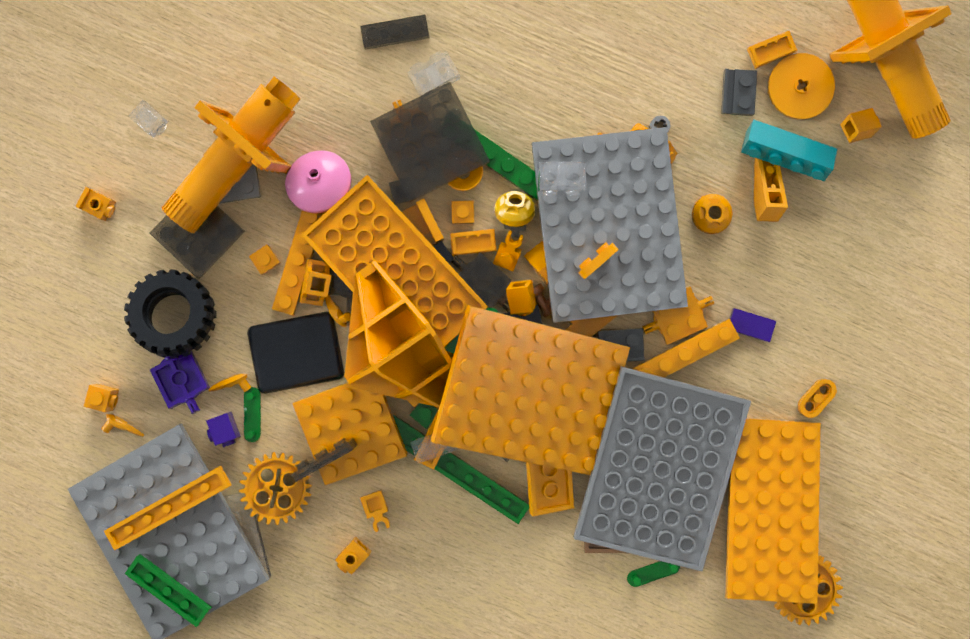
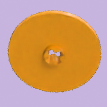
[768,53,835,120]

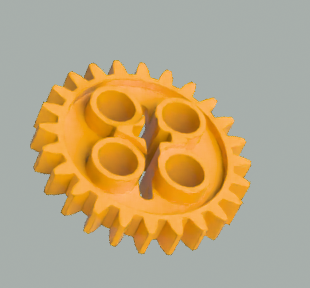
[238,452,312,525]
[774,555,843,626]

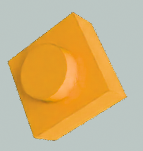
[451,200,474,224]
[249,244,281,275]

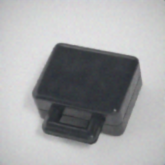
[247,312,344,394]

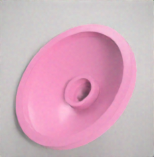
[285,151,352,213]

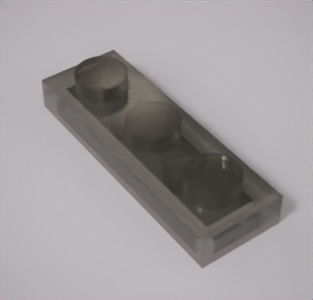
[360,14,430,50]
[291,437,357,482]

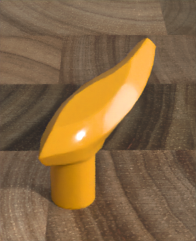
[325,294,351,328]
[208,374,251,392]
[101,414,144,437]

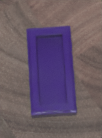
[730,308,776,342]

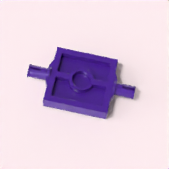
[149,350,210,414]

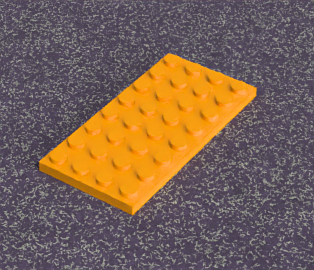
[301,175,488,347]
[725,419,821,604]

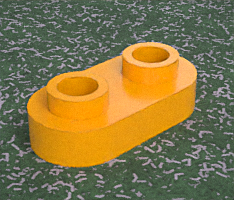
[578,242,619,279]
[798,379,837,418]

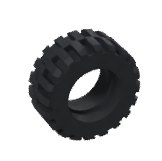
[124,269,217,359]

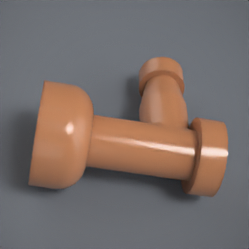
[534,283,551,317]

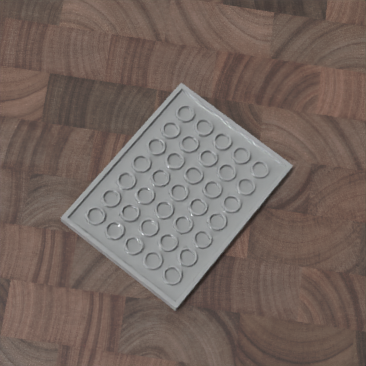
[531,127,688,323]
[573,366,751,571]
[67,424,270,639]

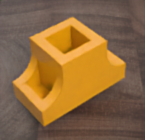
[299,258,331,306]

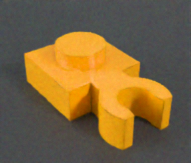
[493,230,523,271]
[360,489,390,532]

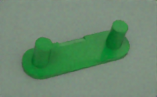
[244,387,261,442]
[627,561,680,587]

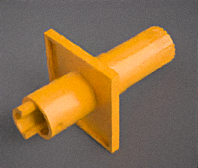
[829,0,952,139]
[162,76,301,233]

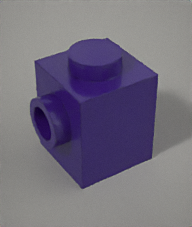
[206,411,240,447]

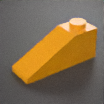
[754,158,788,222]

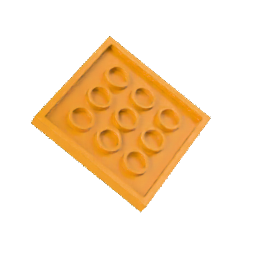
[292,382,408,485]

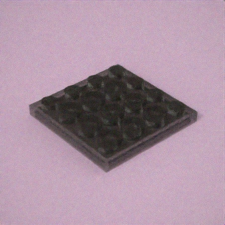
[370,82,490,202]

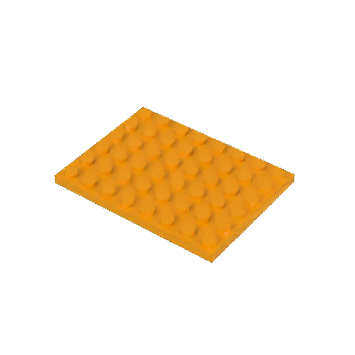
[431,305,630,475]

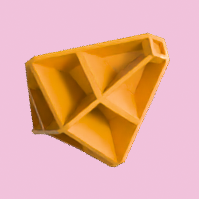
[344,260,452,408]

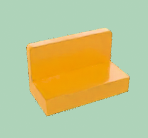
[402,198,444,246]

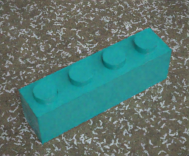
[741,119,837,181]

